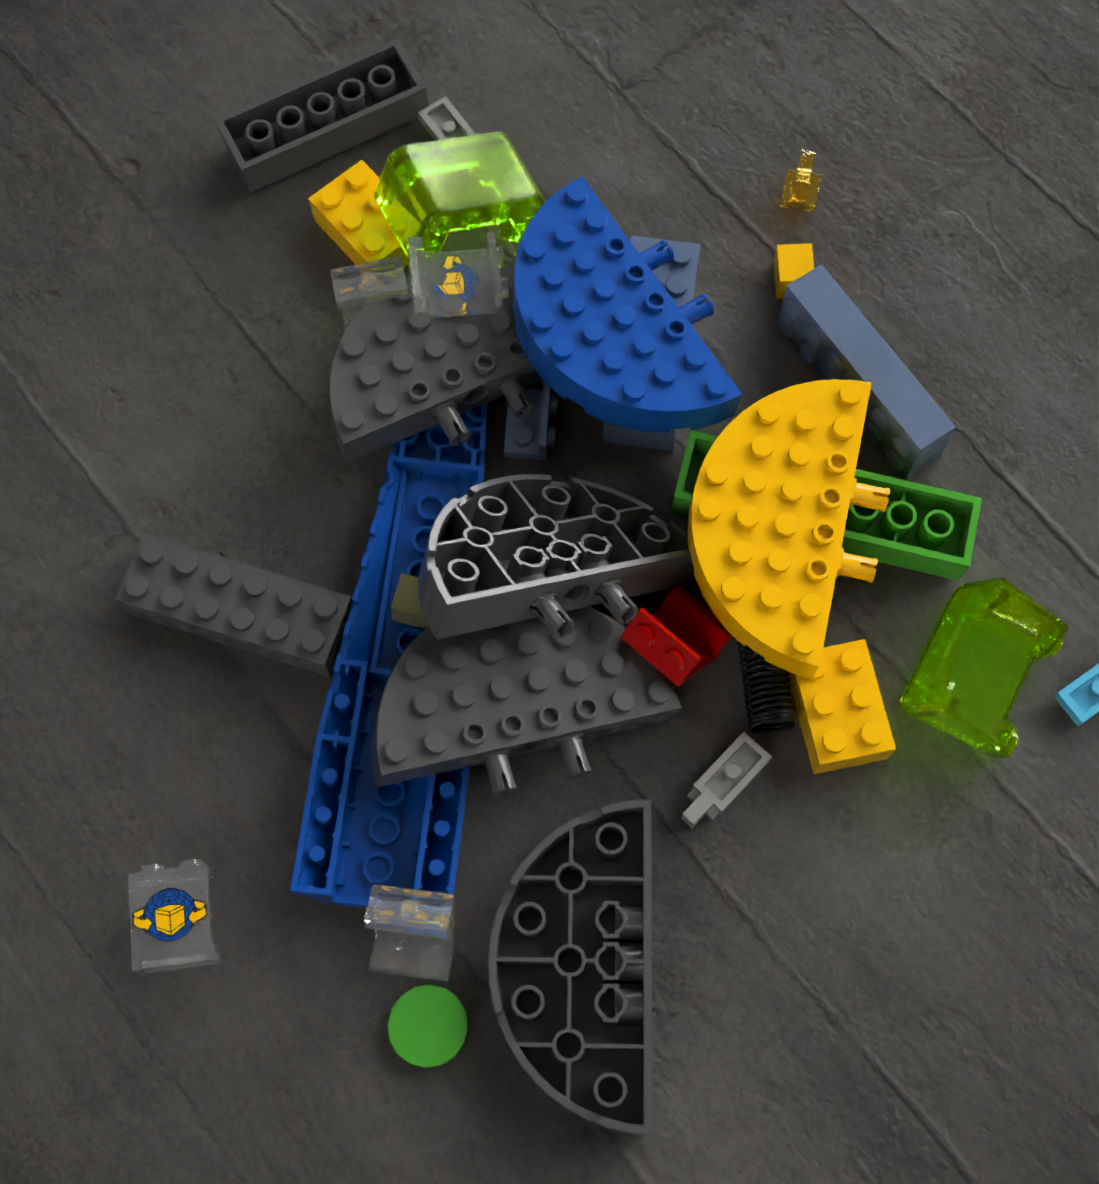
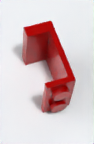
[620,585,733,687]

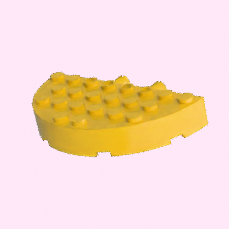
[688,379,890,679]

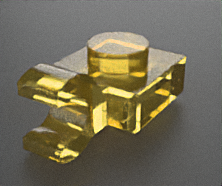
[781,150,821,212]

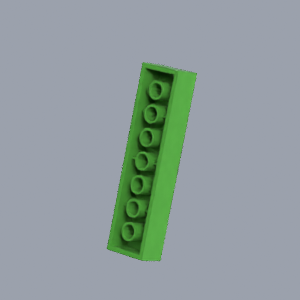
[670,430,982,581]

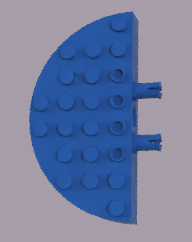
[512,176,742,433]

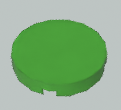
[388,984,469,1068]

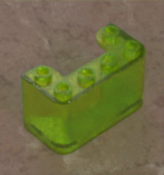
[374,132,545,261]

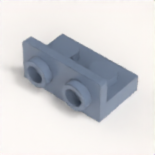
[504,381,558,461]

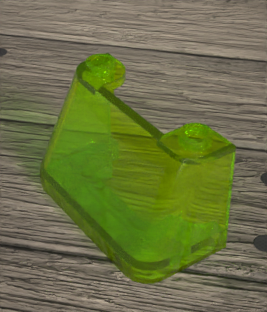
[900,577,1069,758]

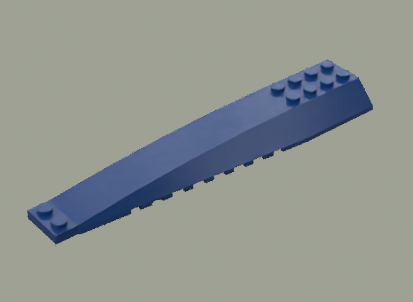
[290,403,487,912]

